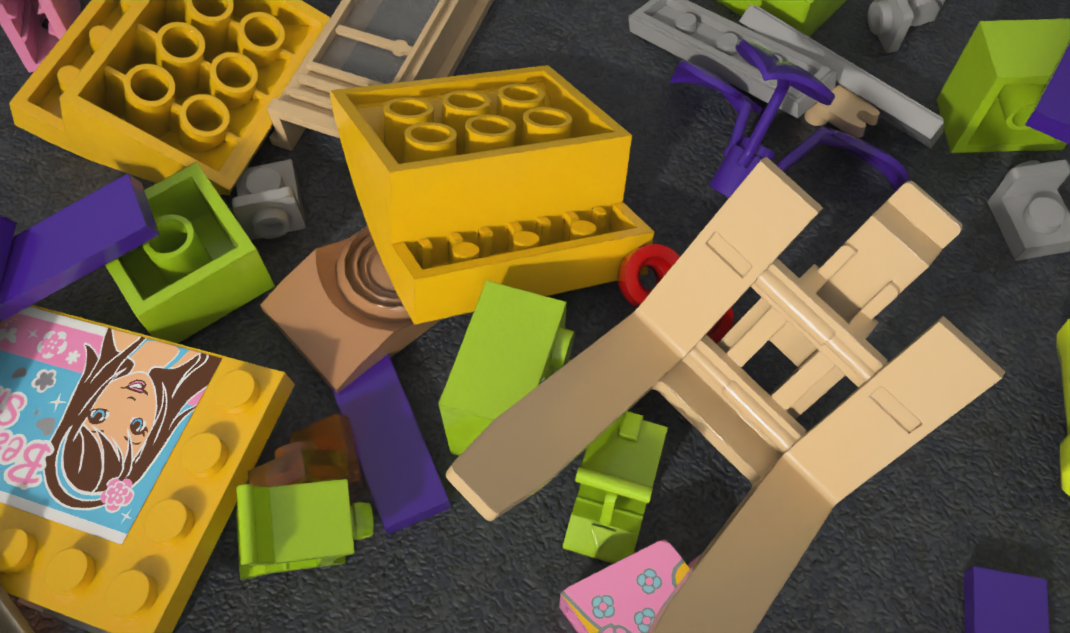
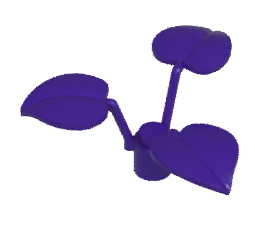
[670,39,909,198]

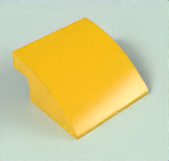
[9,0,331,195]
[330,65,654,325]

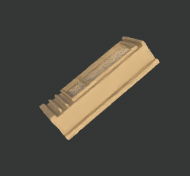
[267,0,494,151]

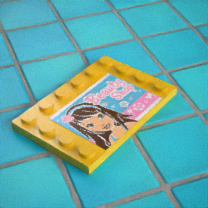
[0,305,295,633]

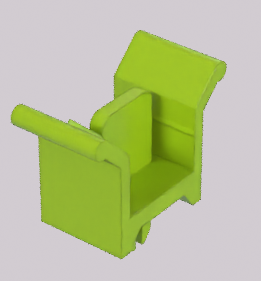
[562,411,668,564]
[236,479,374,580]

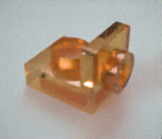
[247,414,362,487]

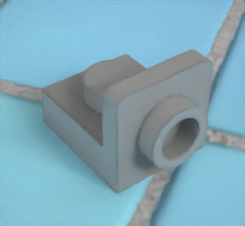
[868,0,945,53]
[232,159,306,240]
[987,159,1070,261]

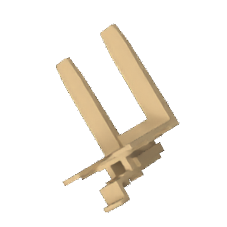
[446,157,1005,633]

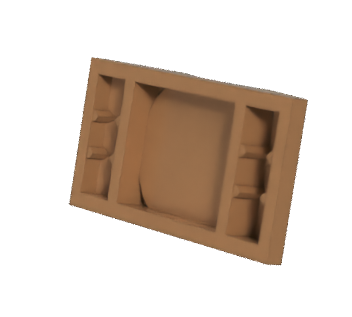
[261,225,442,393]

